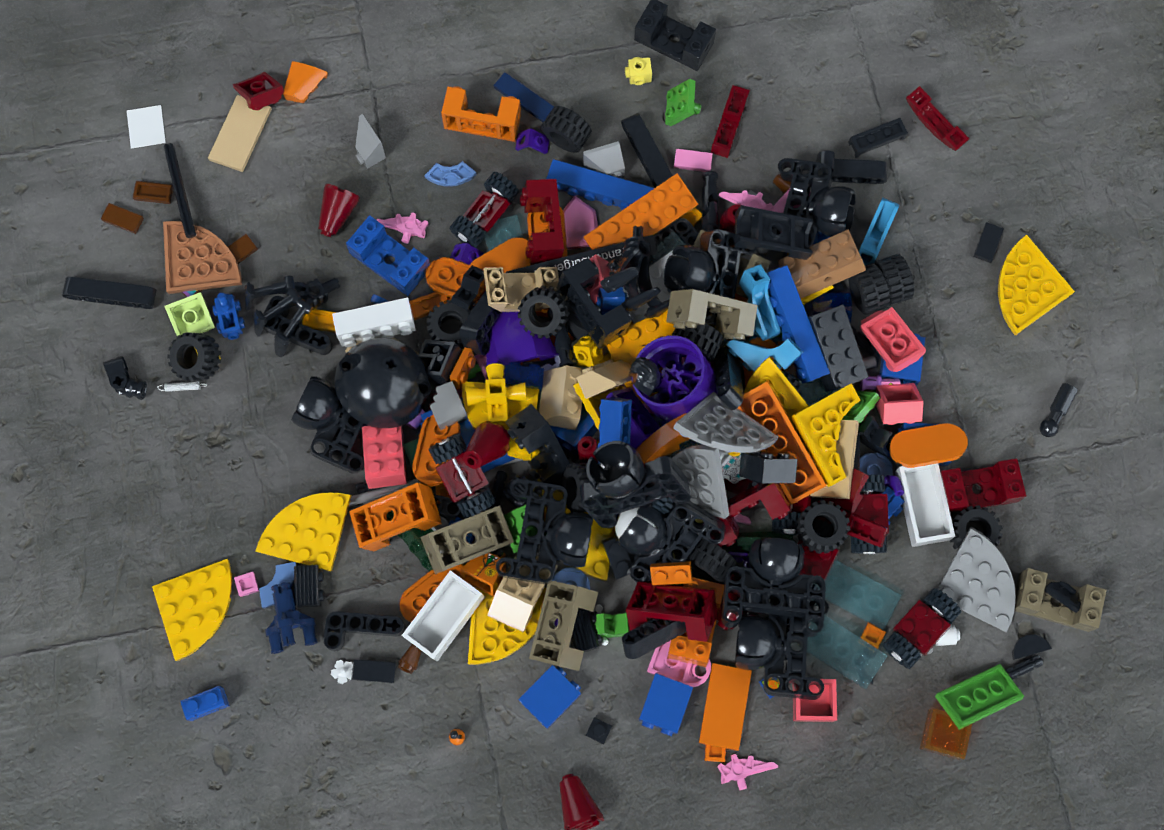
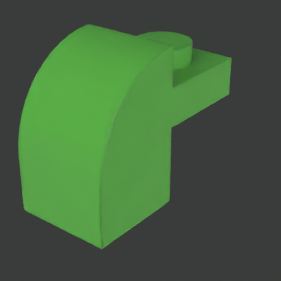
[595,613,630,638]

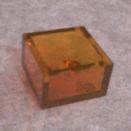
[920,708,973,760]

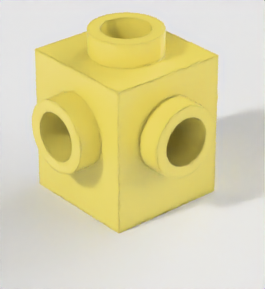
[625,57,652,85]

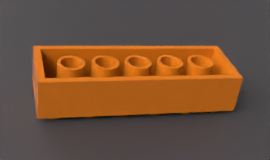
[583,173,698,250]
[738,380,827,505]

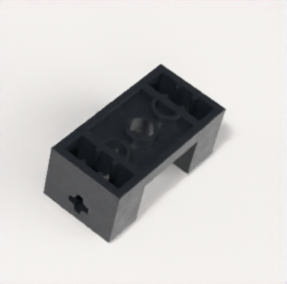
[634,0,716,72]
[556,258,632,350]
[505,404,570,486]

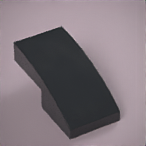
[351,660,396,683]

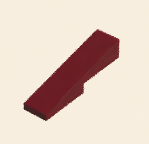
[710,85,750,158]
[814,500,888,548]

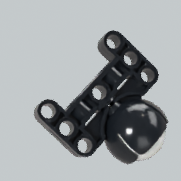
[615,500,726,587]

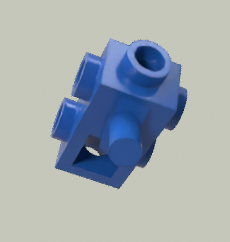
[212,293,245,340]

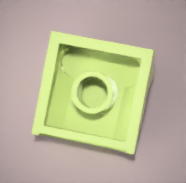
[165,292,215,336]

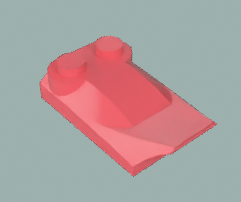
[860,307,926,372]

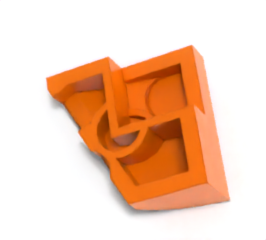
[283,61,328,103]

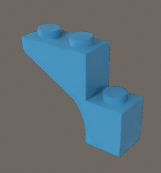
[859,197,900,266]
[739,265,780,341]
[727,338,803,371]

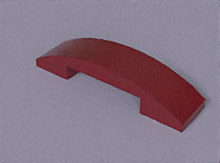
[906,86,969,151]

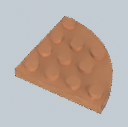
[163,221,243,294]

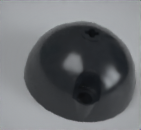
[335,338,432,428]

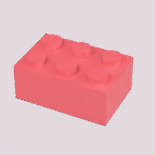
[362,426,407,489]

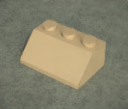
[576,359,632,399]
[539,365,584,430]

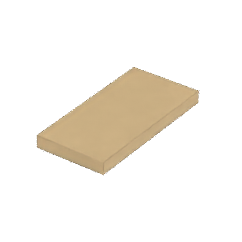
[208,95,272,172]
[810,420,859,499]

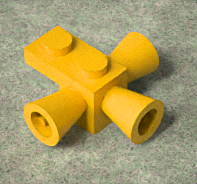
[466,363,527,425]

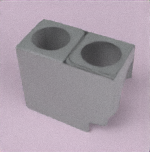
[430,381,468,430]

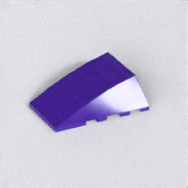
[486,312,559,377]

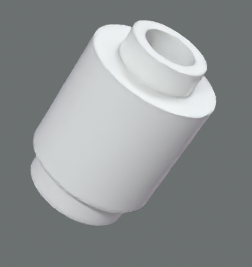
[935,625,960,646]

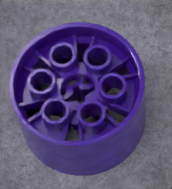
[632,336,717,422]

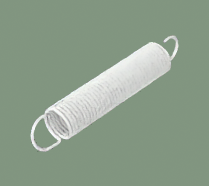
[157,381,207,392]

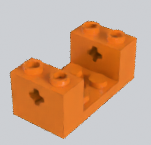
[441,86,521,142]
[349,482,442,552]
[667,577,724,667]

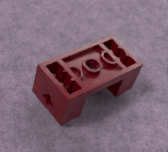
[520,179,564,265]
[940,458,1026,514]
[712,483,791,547]
[626,582,718,642]

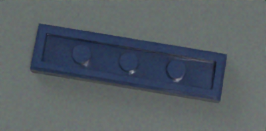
[494,72,554,122]

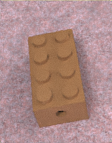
[778,229,866,299]

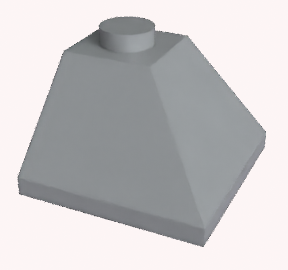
[355,114,386,169]
[583,141,625,178]

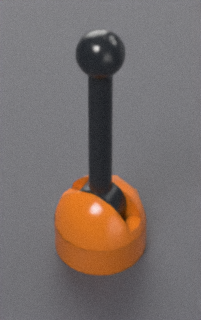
[449,729,465,745]

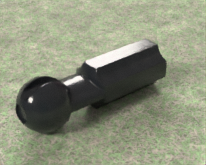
[1039,383,1078,437]

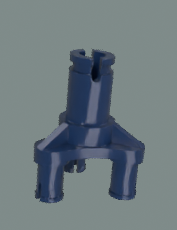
[265,583,318,654]

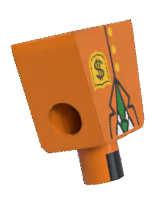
[461,549,506,596]

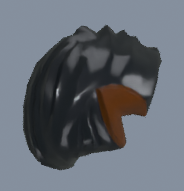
[629,357,661,396]

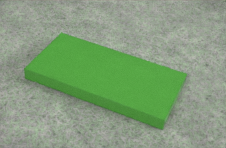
[935,664,1024,730]

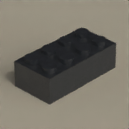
[808,305,868,392]

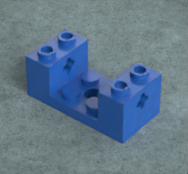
[346,215,430,297]

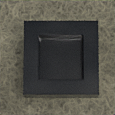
[585,717,612,745]

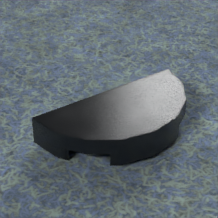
[1044,581,1081,613]
[1012,634,1052,660]

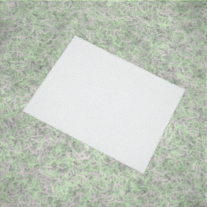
[127,105,166,148]

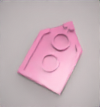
[562,196,598,250]

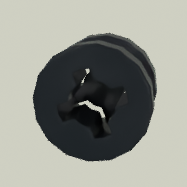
[125,379,147,400]

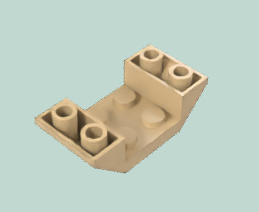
[483,267,561,312]
[488,555,558,632]

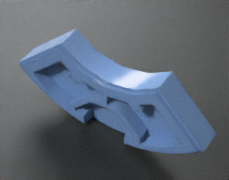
[424,161,477,186]
[259,562,297,608]

